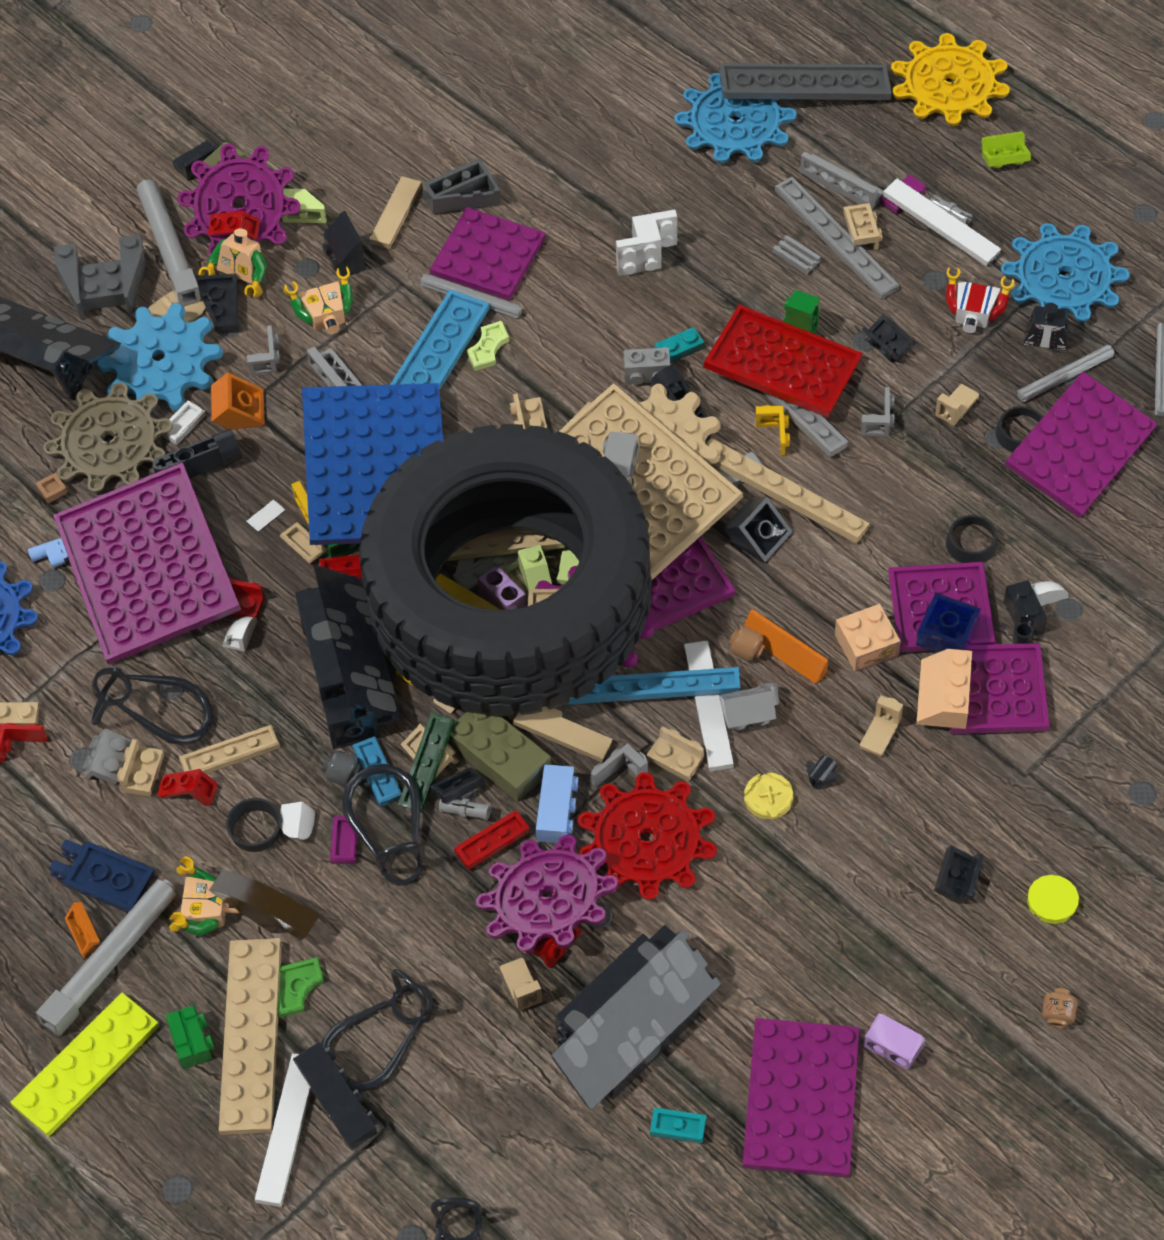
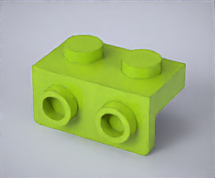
[981,131,1031,168]

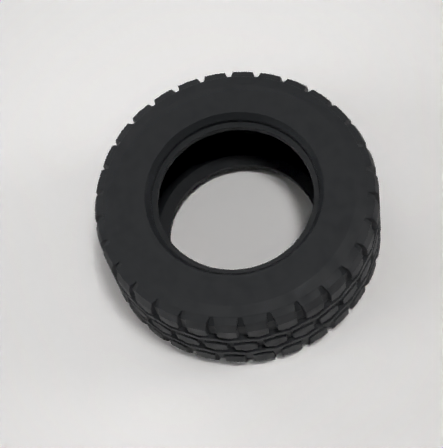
[359,424,652,716]

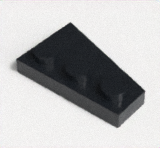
[195,273,238,332]

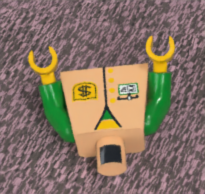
[199,229,267,297]
[283,267,353,334]
[169,856,240,936]

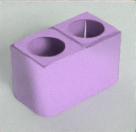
[478,566,526,610]
[864,1013,925,1070]

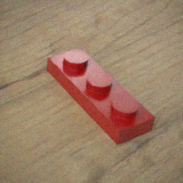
[454,810,530,870]

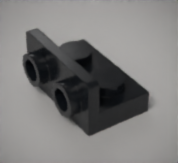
[172,140,220,181]

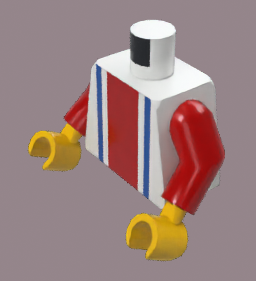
[946,267,1015,333]

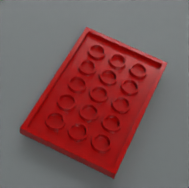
[703,304,863,417]

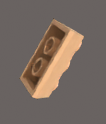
[916,649,972,729]

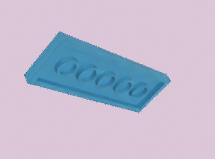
[390,290,490,391]

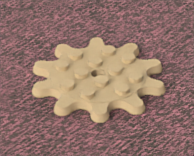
[629,384,721,465]

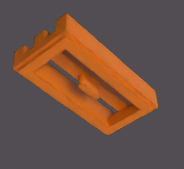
[65,902,100,958]

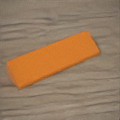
[744,609,828,684]

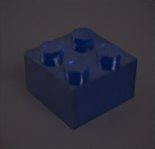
[916,592,981,653]

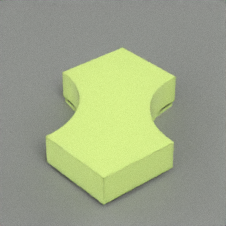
[467,321,509,371]

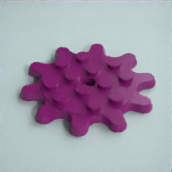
[177,144,301,255]
[476,835,618,954]

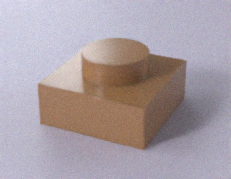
[35,472,68,503]

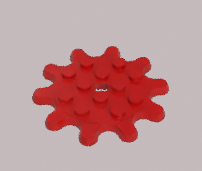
[578,772,717,901]

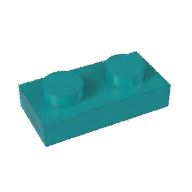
[654,327,705,362]
[650,1107,706,1144]

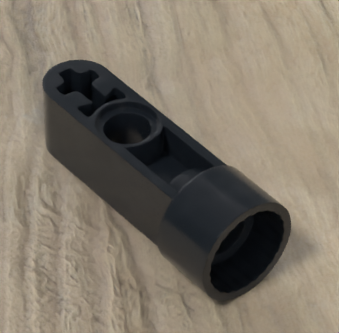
[651,366,712,444]
[152,429,242,478]

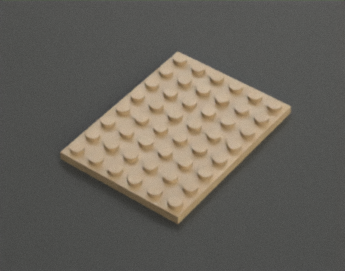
[559,383,743,580]

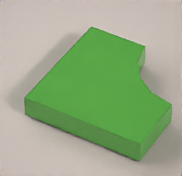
[278,957,324,1018]

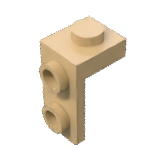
[860,695,903,757]

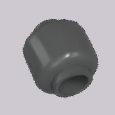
[323,751,361,786]

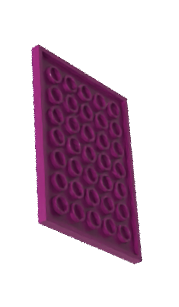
[53,462,241,665]

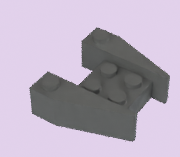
[53,234,146,320]

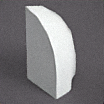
[1031,581,1069,606]
[223,617,257,652]
[280,802,316,840]

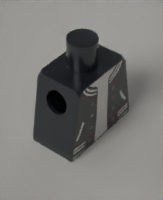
[1024,303,1069,350]

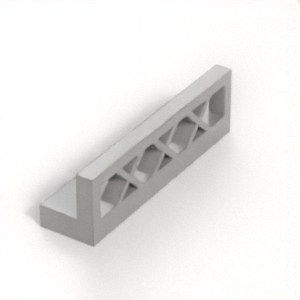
[800,152,884,210]
[307,347,362,387]

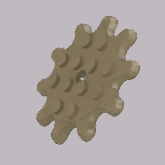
[43,382,173,494]

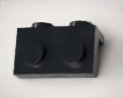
[862,314,916,363]
[934,845,984,905]

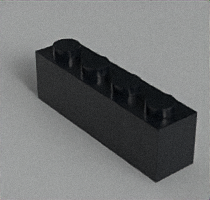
[293,1042,378,1151]

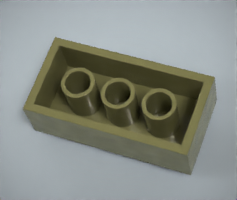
[448,710,551,802]

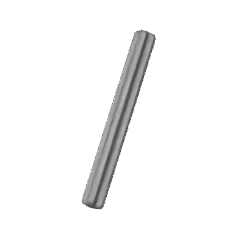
[421,274,522,318]
[1155,323,1164,417]
[1017,345,1114,402]

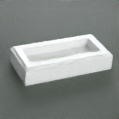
[162,401,206,445]

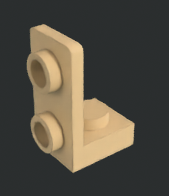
[935,384,979,426]
[500,958,542,1011]

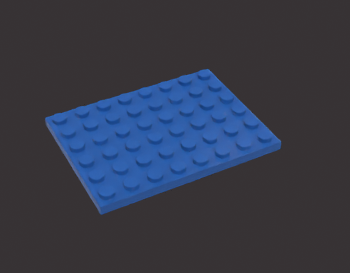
[302,383,443,545]

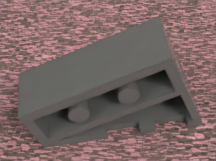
[423,158,501,214]

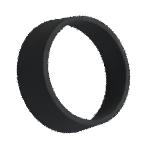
[995,406,1043,452]
[946,515,997,563]
[226,798,281,852]

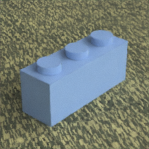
[536,764,579,843]

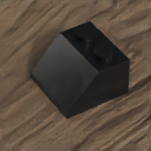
[322,211,366,277]
[723,496,793,563]

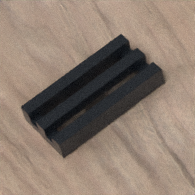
[430,767,485,804]

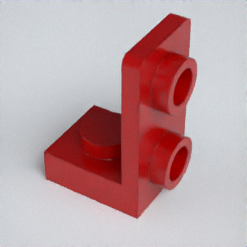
[208,211,260,240]
[0,723,48,762]
[157,769,218,806]

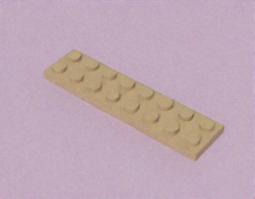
[219,938,282,1135]

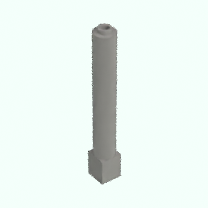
[136,179,201,306]
[36,879,176,1037]

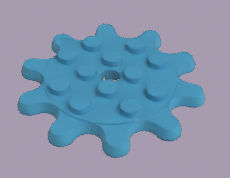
[674,73,797,164]
[1001,223,1130,323]
[97,303,224,411]

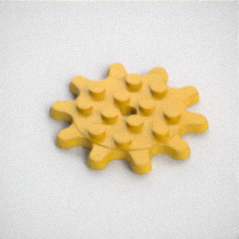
[891,33,1010,127]

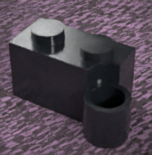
[1004,580,1047,644]

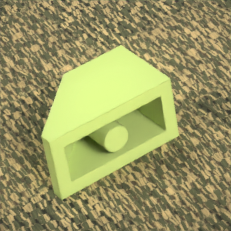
[282,188,327,223]
[518,545,552,593]

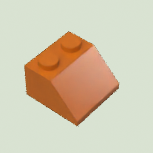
[211,372,265,430]

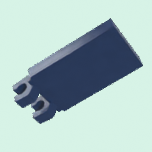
[49,839,155,913]

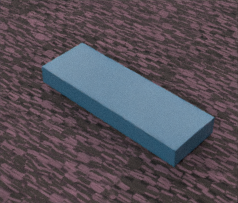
[352,737,402,807]

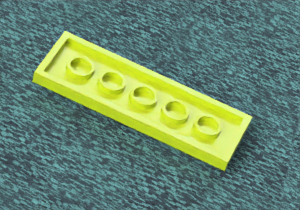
[10,993,160,1137]

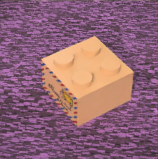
[835,604,900,672]

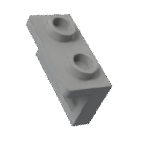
[624,348,670,385]
[83,729,131,785]

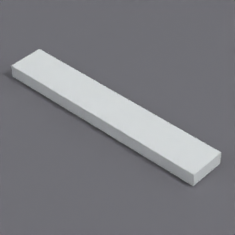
[883,179,1001,266]
[684,641,734,772]
[255,1053,311,1207]

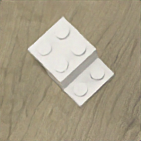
[616,210,677,276]

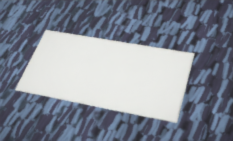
[246,500,285,531]

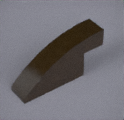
[209,869,319,941]

